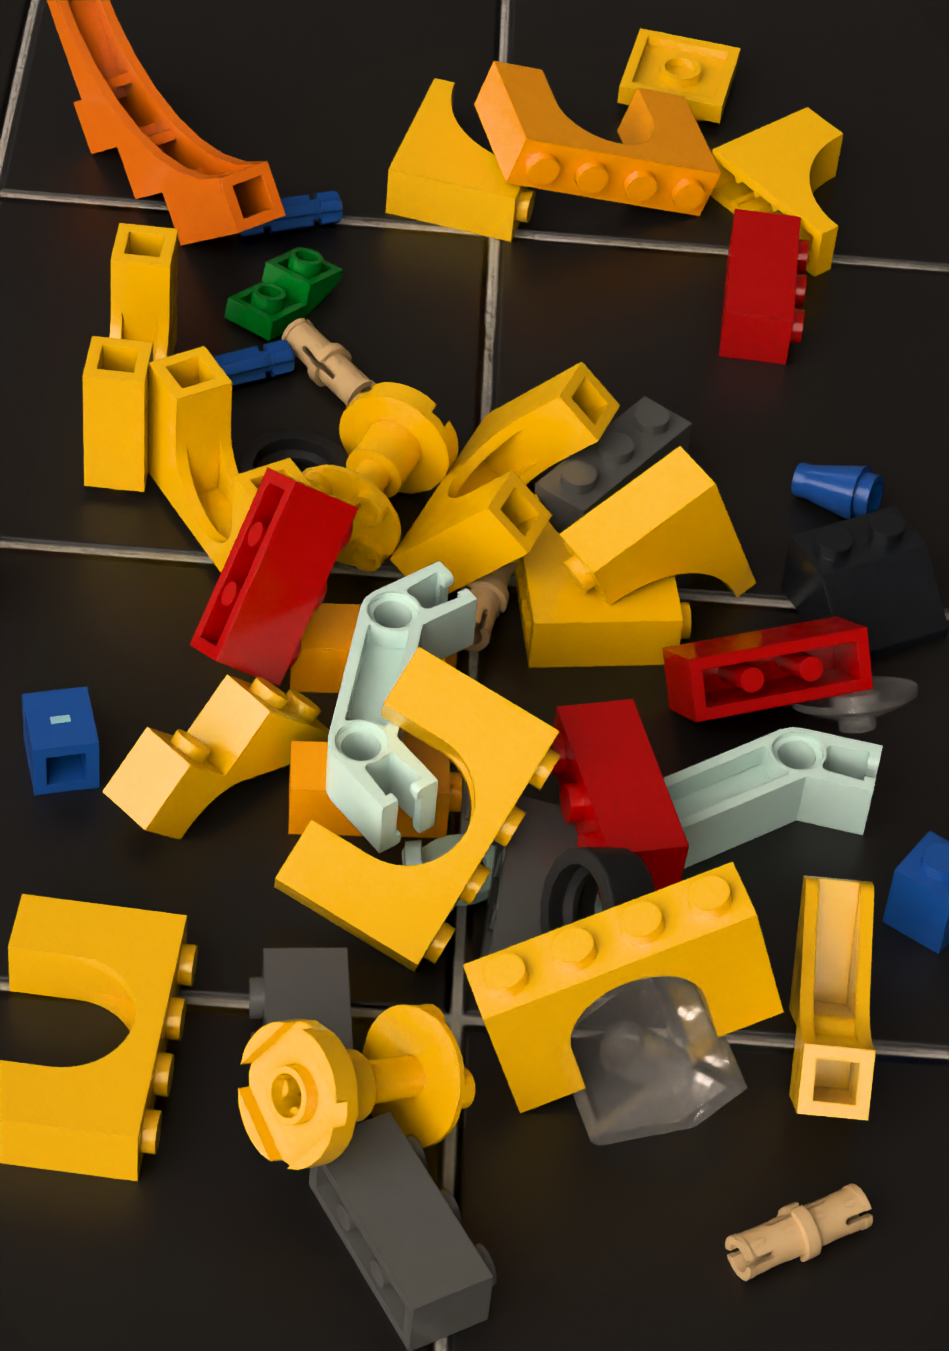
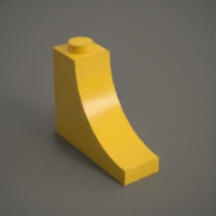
[386,78,536,242]
[710,107,843,277]
[559,446,756,606]
[514,494,691,668]

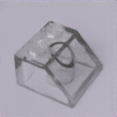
[571,976,747,1146]

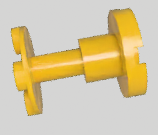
[302,382,458,572]
[238,1004,475,1170]

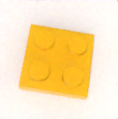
[617,28,741,124]

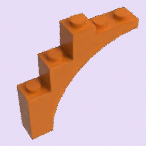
[47,0,286,245]

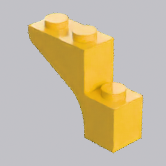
[102,674,329,840]
[789,875,876,1120]

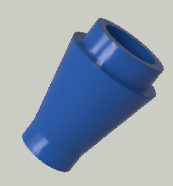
[791,462,884,520]

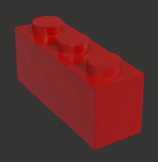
[719,209,809,365]
[190,467,358,686]
[662,616,873,722]
[550,699,689,900]

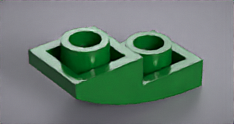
[224,247,343,341]

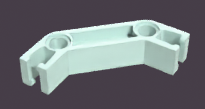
[326,561,478,853]
[595,727,883,913]

